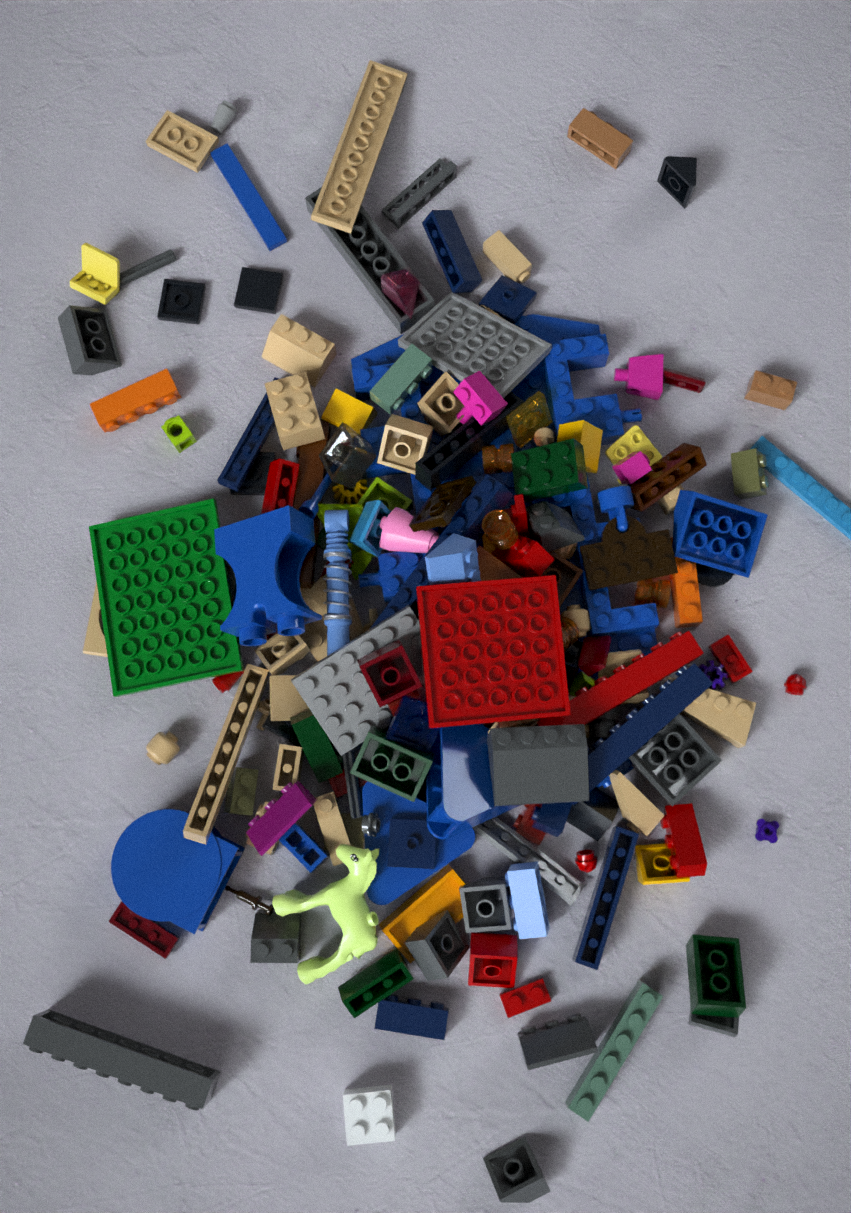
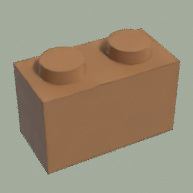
[744,370,797,410]

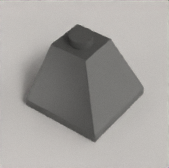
[459,876,512,933]
[483,1136,551,1203]

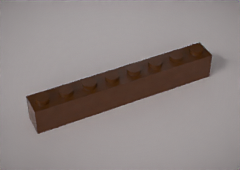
[292,419,331,589]

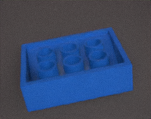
[672,490,768,578]

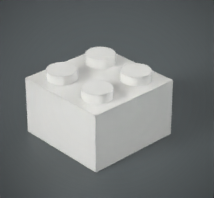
[343,1085,396,1146]

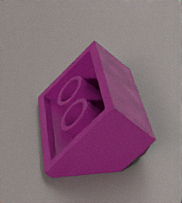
[246,780,317,856]

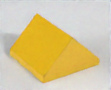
[321,389,378,437]
[557,420,603,473]
[635,843,690,885]

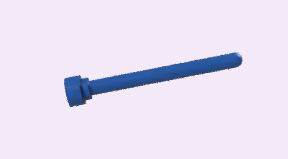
[299,452,344,519]

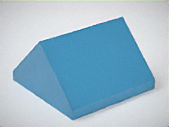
[348,500,391,557]

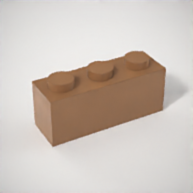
[567,108,633,169]

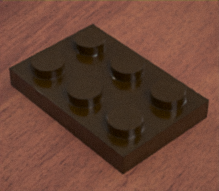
[409,476,477,532]

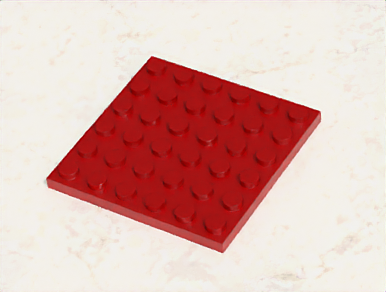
[416,575,571,728]

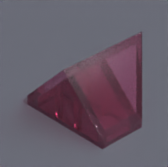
[381,269,420,320]

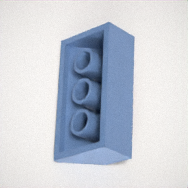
[425,533,481,585]

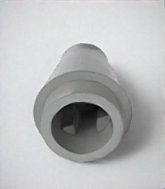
[211,100,237,134]

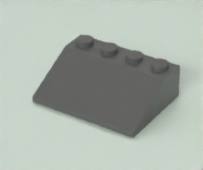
[621,692,722,806]
[487,724,589,806]

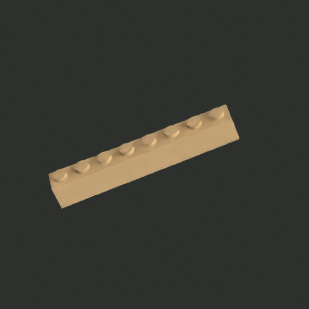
[183,663,269,845]

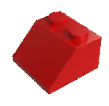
[468,932,518,988]

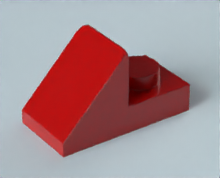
[499,494,529,536]

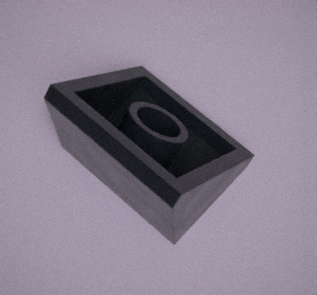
[657,156,697,209]
[566,787,619,842]

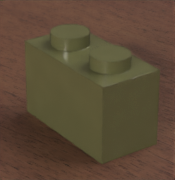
[731,448,769,500]
[224,767,259,816]

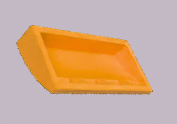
[379,864,466,964]

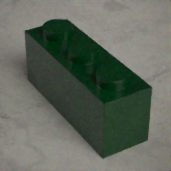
[290,709,343,783]
[338,948,414,1018]

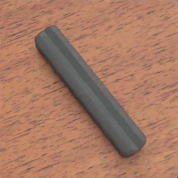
[120,249,176,285]
[342,751,363,819]

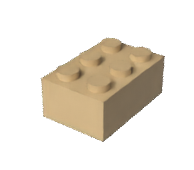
[264,372,325,450]

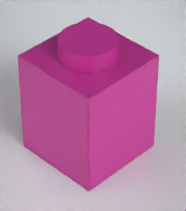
[612,451,652,484]

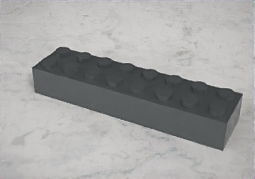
[305,187,435,334]
[23,1009,221,1110]

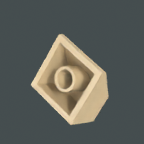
[417,371,464,437]
[377,414,434,475]
[254,633,310,675]

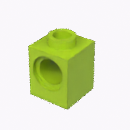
[161,415,197,453]

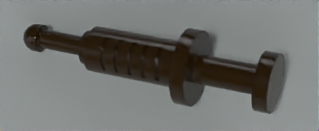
[225,885,274,916]

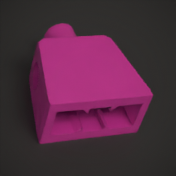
[614,354,664,400]

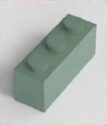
[370,344,433,415]

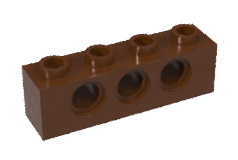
[627,443,707,512]

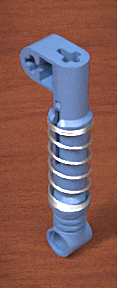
[323,510,353,656]

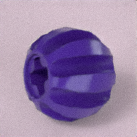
[698,660,728,691]

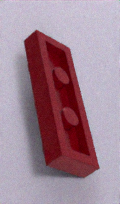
[108,901,180,959]

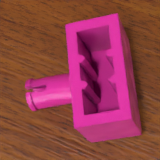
[453,371,508,426]

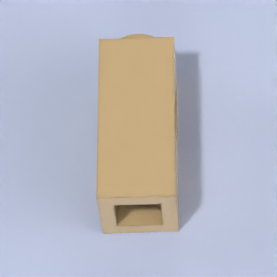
[483,230,532,283]

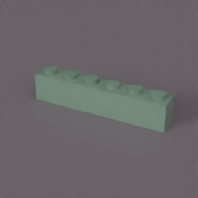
[565,980,663,1122]

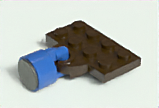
[580,484,678,591]

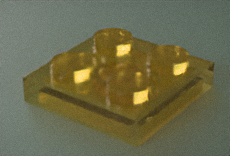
[506,391,553,448]

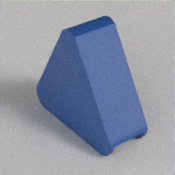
[426,724,520,839]
[362,782,475,905]

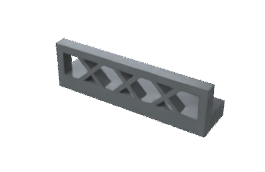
[382,158,457,229]

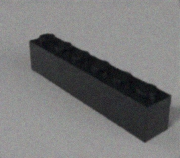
[415,392,524,491]

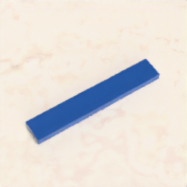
[210,143,287,251]

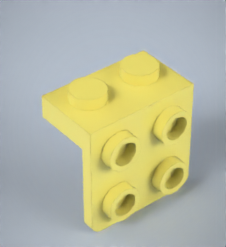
[70,243,120,305]
[605,425,662,484]

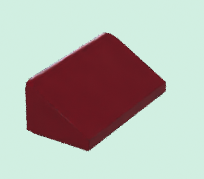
[663,368,706,393]
[578,635,611,677]

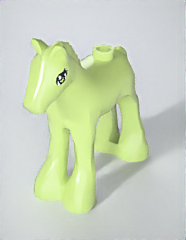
[272,844,379,985]

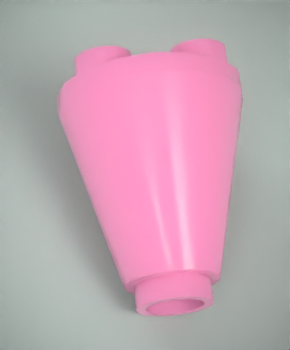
[379,507,440,553]

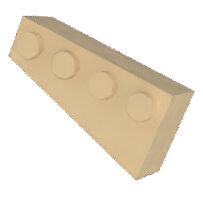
[661,677,756,748]

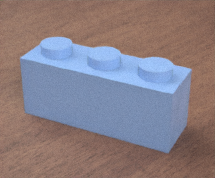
[505,861,550,939]

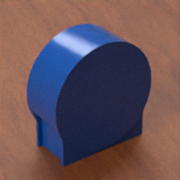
[111,809,245,934]

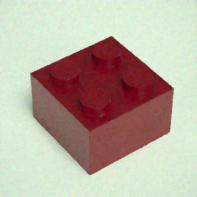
[357,640,422,707]

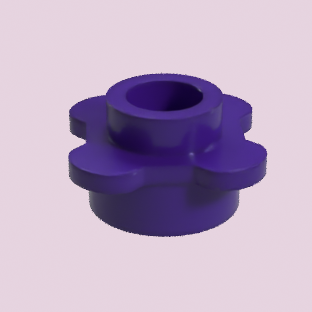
[755,819,779,843]

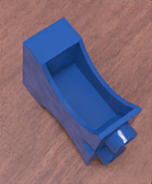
[214,505,322,646]

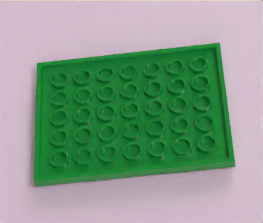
[89,498,244,697]

